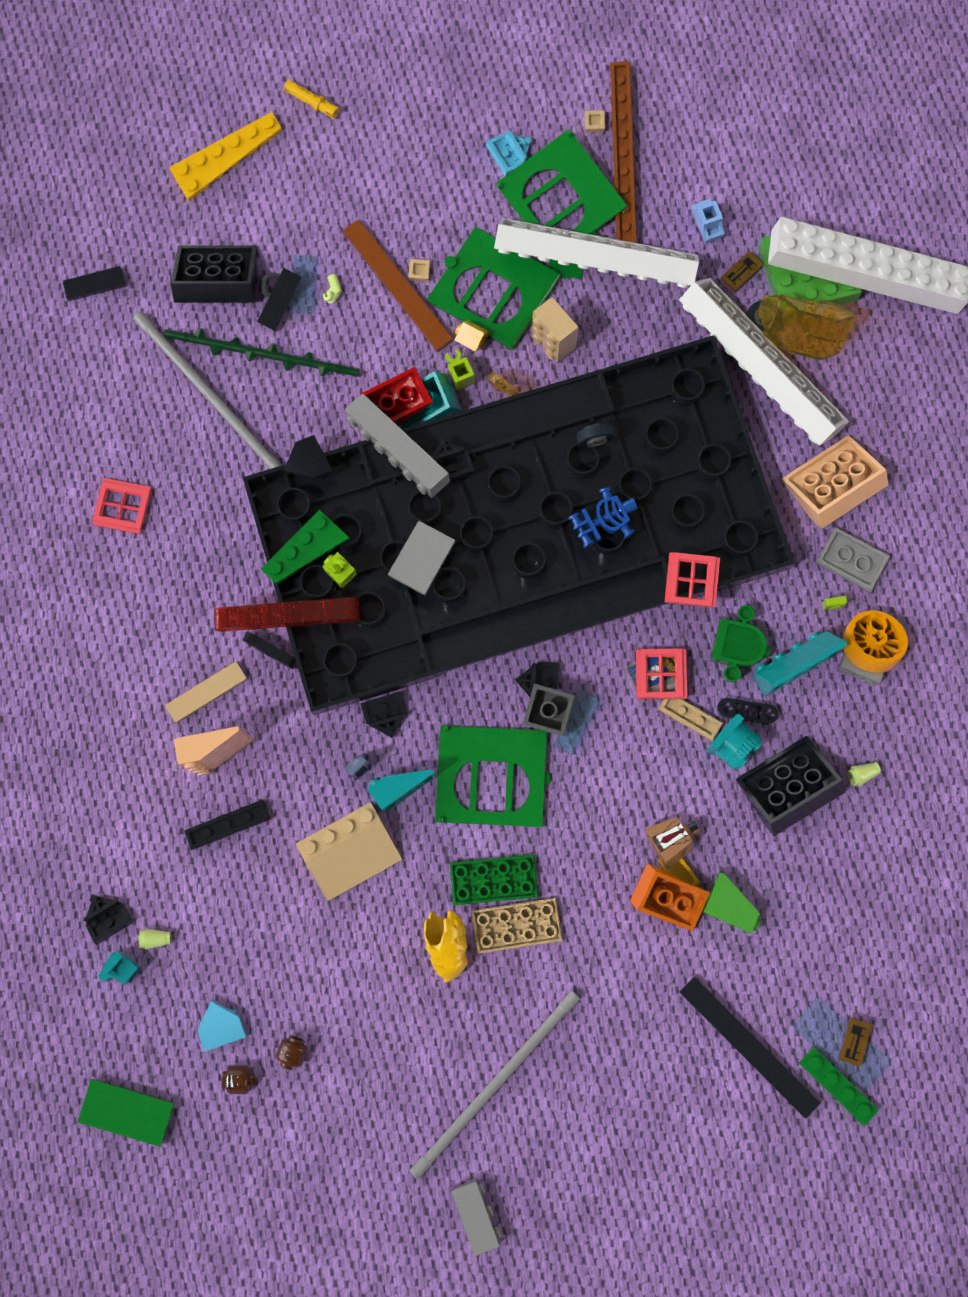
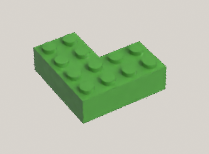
[758,236,862,320]

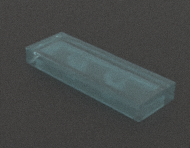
[291,255,315,314]
[553,690,600,756]

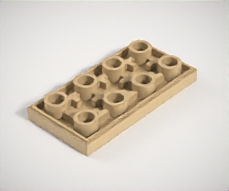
[471,898,563,954]

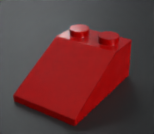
[360,367,433,427]

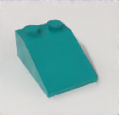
[399,371,461,429]
[367,769,436,813]

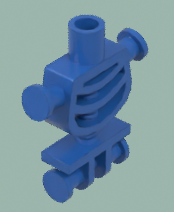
[568,487,638,548]

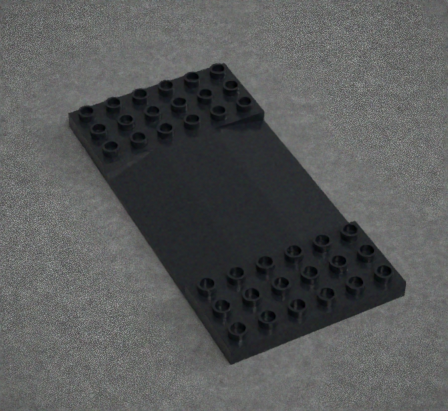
[242,335,795,716]

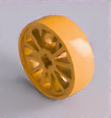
[842,610,908,673]

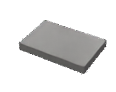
[388,521,455,595]
[815,527,890,592]

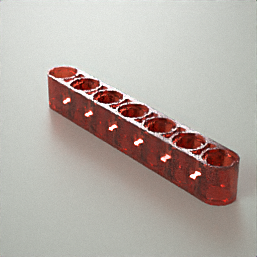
[214,597,360,632]

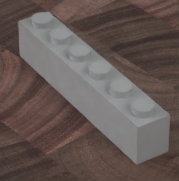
[344,393,450,498]

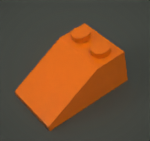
[630,863,711,931]

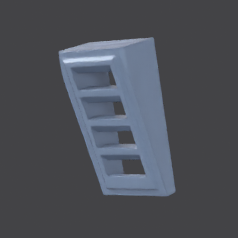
[345,755,370,780]

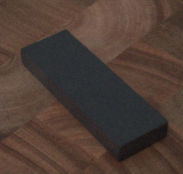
[62,266,126,301]
[257,268,302,331]

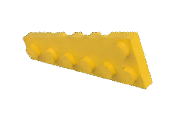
[169,112,282,202]

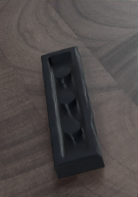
[184,800,271,850]

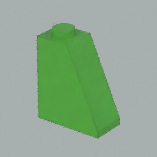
[702,872,761,934]

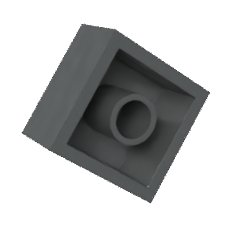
[523,684,578,736]

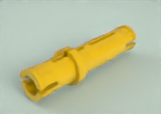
[284,80,339,119]

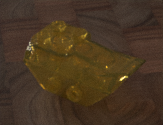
[757,294,858,360]

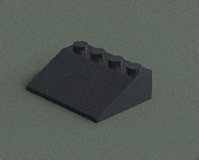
[170,245,257,303]
[736,736,845,837]

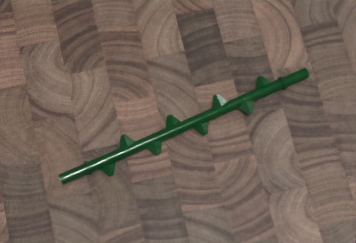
[164,328,360,377]

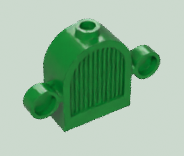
[710,605,770,683]

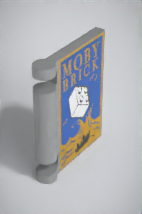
[625,648,675,703]

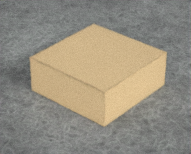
[585,110,605,132]
[408,259,430,282]

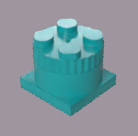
[706,714,763,770]

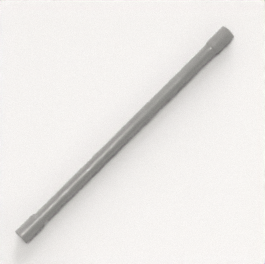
[133,311,282,469]
[409,991,580,1180]

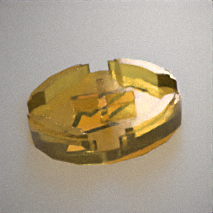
[487,371,520,397]

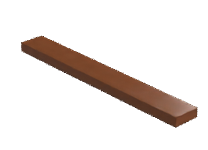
[342,219,453,352]

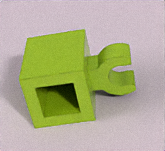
[445,349,475,390]
[323,552,357,588]

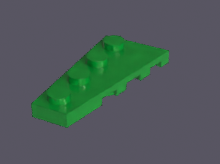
[261,510,350,585]

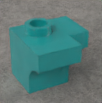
[97,951,142,985]

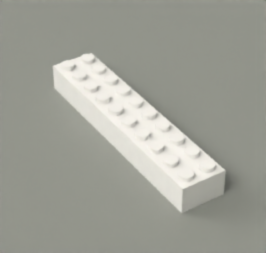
[768,217,968,314]
[494,218,699,288]
[679,278,849,446]

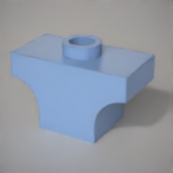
[691,199,725,244]

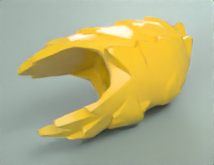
[424,910,468,983]

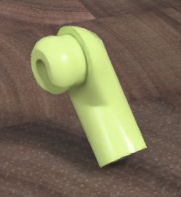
[323,274,342,303]

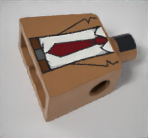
[645,818,700,869]

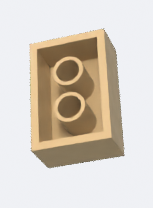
[532,297,578,363]

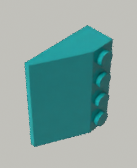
[752,631,848,697]

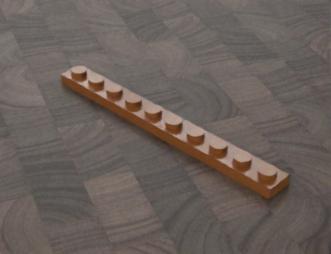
[610,61,637,243]

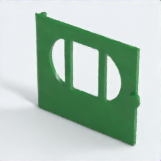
[495,129,627,261]
[426,227,561,350]
[435,725,551,827]

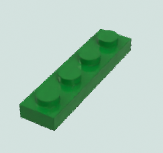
[798,1047,879,1126]

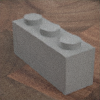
[451,1179,502,1256]

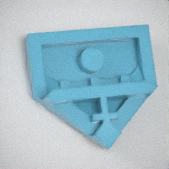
[486,130,531,176]
[198,1000,246,1052]

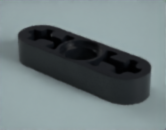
[242,631,297,670]
[717,698,779,725]

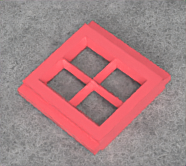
[92,478,152,534]
[665,552,720,608]
[636,649,687,700]

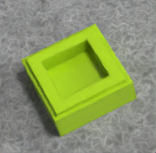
[822,596,847,611]

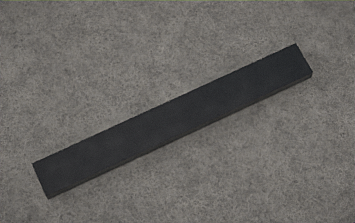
[679,977,821,1119]

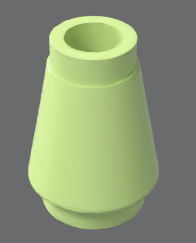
[847,762,881,786]
[139,928,170,950]

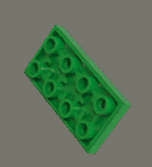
[450,854,538,906]
[78,1079,175,1147]

